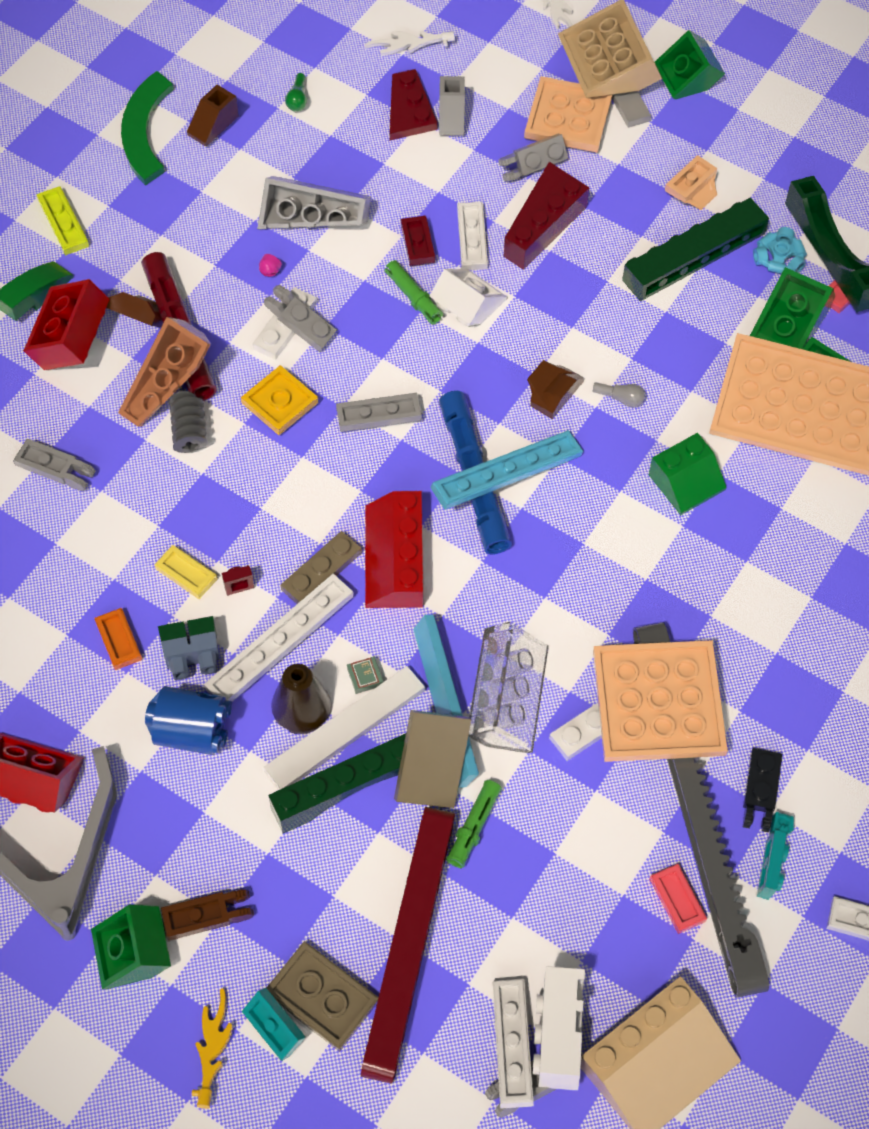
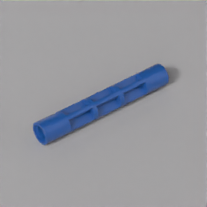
[439,390,512,555]

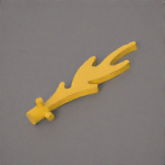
[192,988,233,1109]

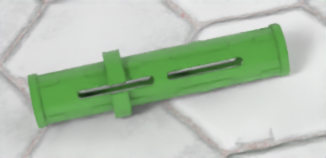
[384,260,443,325]
[446,780,502,869]

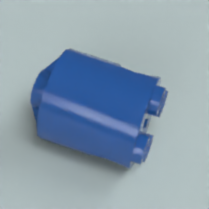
[145,686,232,755]

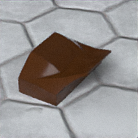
[106,292,163,328]
[527,360,584,420]

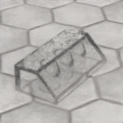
[468,621,549,754]

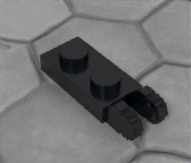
[742,748,782,833]

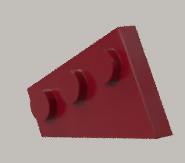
[389,69,437,141]

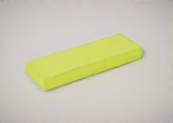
[36,186,89,256]

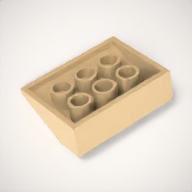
[558,0,662,98]
[580,976,741,1129]

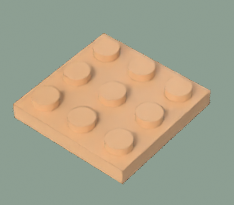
[524,76,613,153]

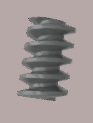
[169,391,208,453]

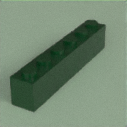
[622,197,769,302]

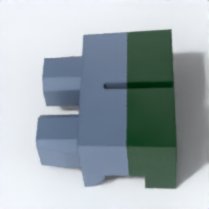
[158,616,220,680]

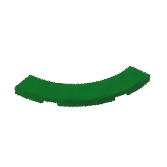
[121,71,174,186]

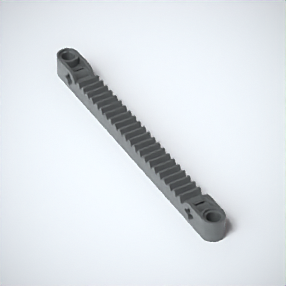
[633,622,769,998]

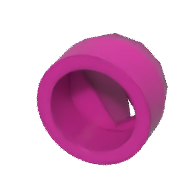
[259,254,282,277]

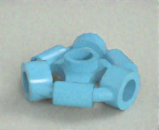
[753,227,807,274]

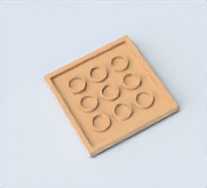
[593,640,728,762]

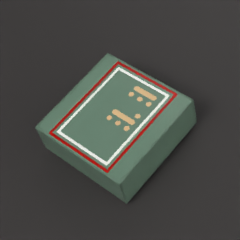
[346,656,383,694]

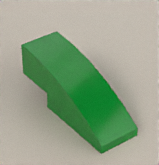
[0,261,74,321]

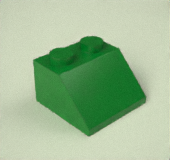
[654,30,725,100]
[648,432,727,516]
[91,904,171,990]

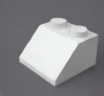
[430,269,508,326]

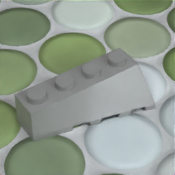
[257,176,372,229]

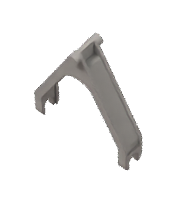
[0,746,117,941]

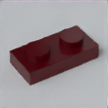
[400,215,435,266]

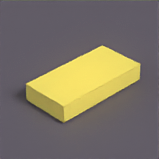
[154,545,218,600]

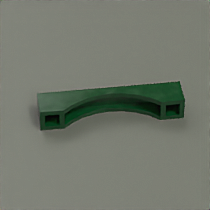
[785,175,869,312]
[268,733,406,834]

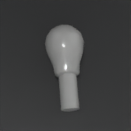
[592,382,645,408]

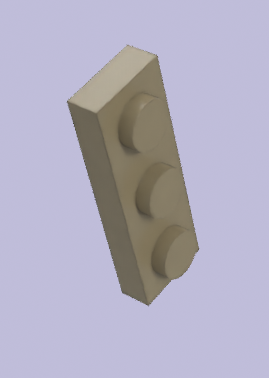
[280,531,362,604]

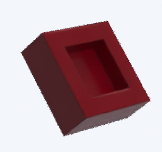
[221,565,254,596]

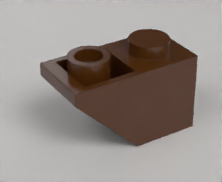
[187,84,239,147]

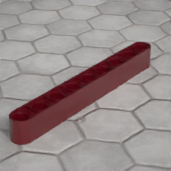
[361,807,455,1084]

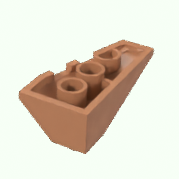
[118,317,211,427]

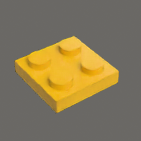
[240,365,319,435]

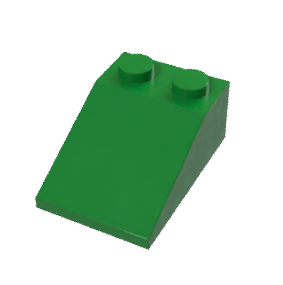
[750,267,835,349]

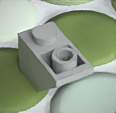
[439,76,465,135]

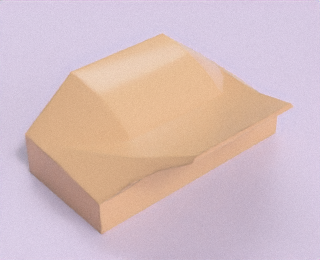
[665,155,718,210]

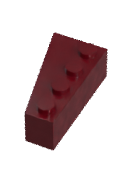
[503,162,590,270]

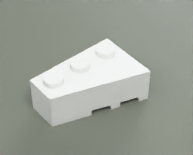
[533,966,585,1090]

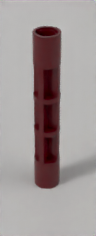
[141,252,217,401]

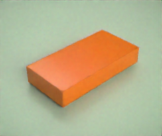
[94,608,142,670]

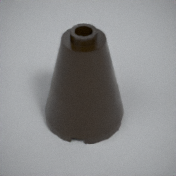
[271,664,331,734]

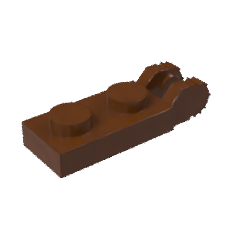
[161,889,254,941]

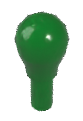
[285,73,307,112]

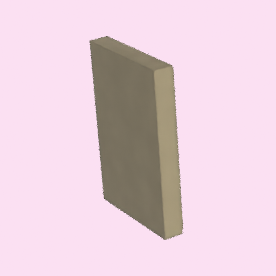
[394,710,472,808]
[266,941,379,1052]

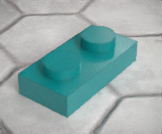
[241,988,306,1061]

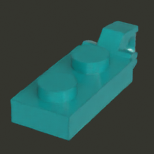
[756,812,794,900]

